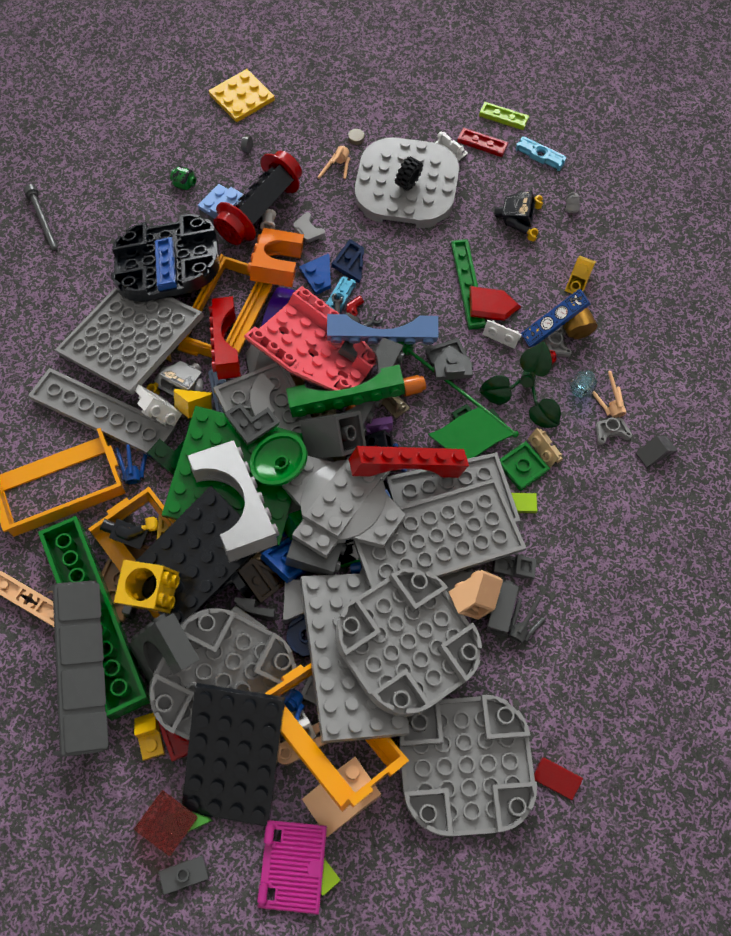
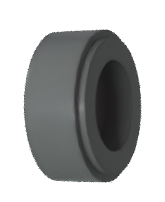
[241,136,253,153]

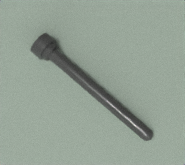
[23,184,58,251]

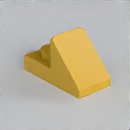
[134,713,165,761]

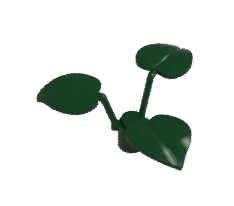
[479,342,561,428]

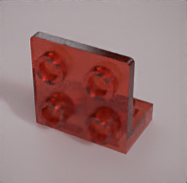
[133,790,197,856]

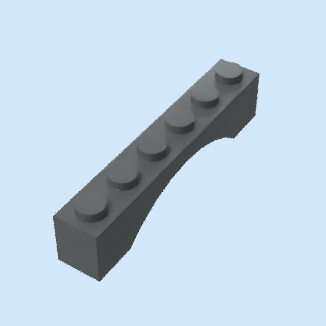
[344,338,405,435]

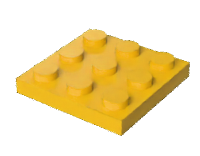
[209,69,275,123]

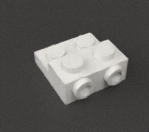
[135,384,182,426]

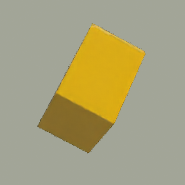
[174,389,212,418]

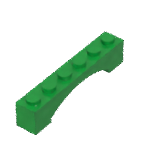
[286,365,405,418]

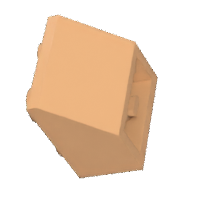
[449,570,503,620]

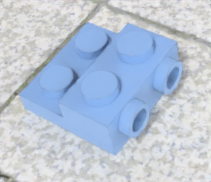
[198,184,242,219]

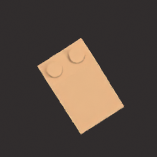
[302,757,381,837]

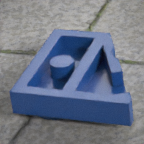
[299,253,331,295]

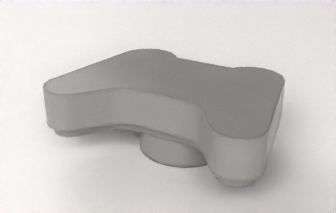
[294,212,325,243]
[545,327,572,357]
[595,417,632,445]

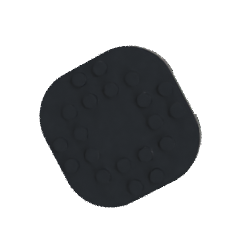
[111,214,220,301]

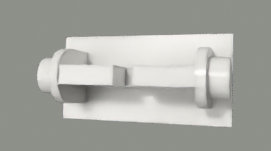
[435,132,468,161]
[482,320,522,349]

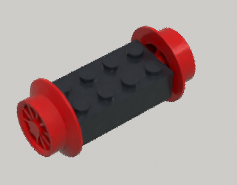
[213,151,302,245]

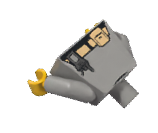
[147,361,204,396]

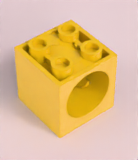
[114,560,180,614]

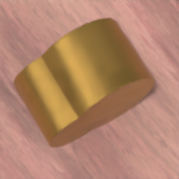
[562,307,598,339]

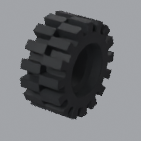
[395,156,423,191]

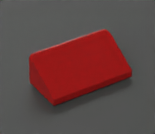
[534,757,583,800]

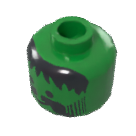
[170,166,196,191]

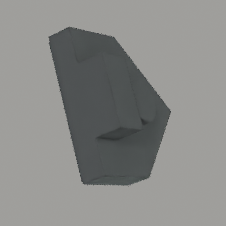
[433,345,473,381]

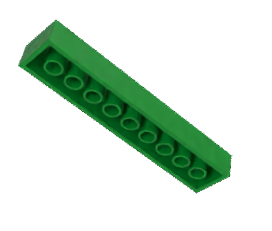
[38,516,150,721]

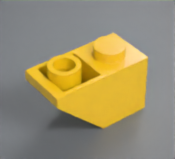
[565,256,596,294]

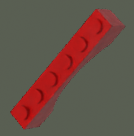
[209,296,241,380]
[349,446,469,478]

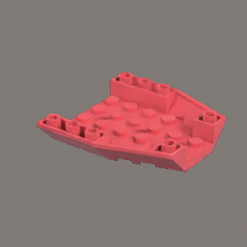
[244,286,376,391]

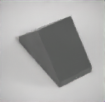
[635,436,678,468]

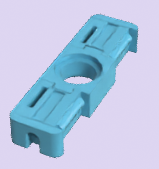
[516,136,566,171]
[326,276,356,313]

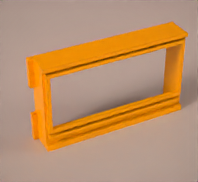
[177,254,274,358]
[0,428,126,537]
[88,487,175,619]
[265,663,409,812]

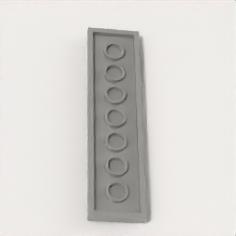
[28,368,176,455]

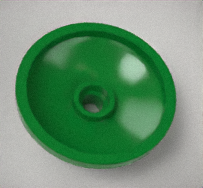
[250,433,308,487]

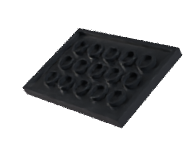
[136,486,256,625]
[181,683,286,826]

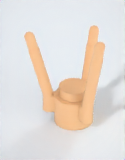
[317,146,350,179]
[590,371,627,418]

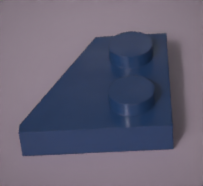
[331,239,364,283]

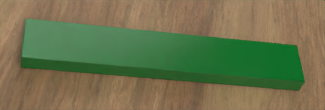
[451,239,486,330]

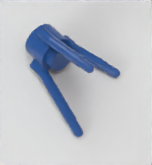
[115,445,148,485]
[284,689,305,721]

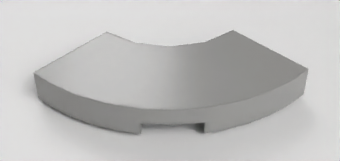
[250,373,275,416]

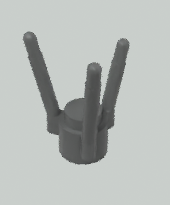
[508,596,545,644]

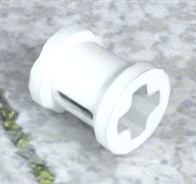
[260,209,276,230]

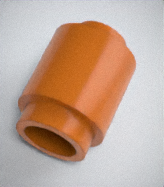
[403,375,426,397]

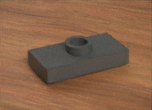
[158,855,209,895]

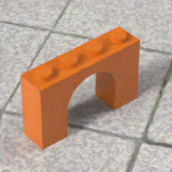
[247,228,304,287]

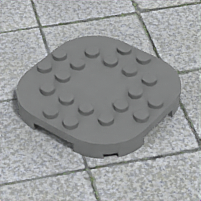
[355,137,459,228]
[335,568,482,716]
[149,608,296,740]
[399,695,537,837]

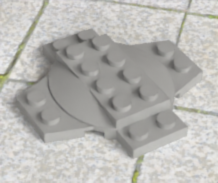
[282,456,405,559]

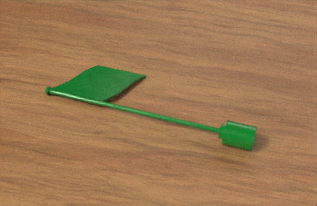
[397,342,519,459]

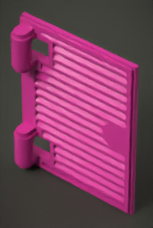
[257,820,327,915]

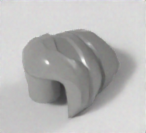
[565,192,580,214]

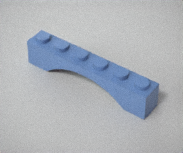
[327,314,438,345]

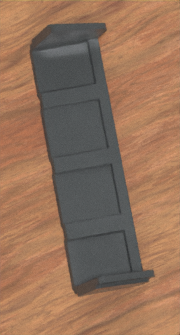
[46,581,108,757]

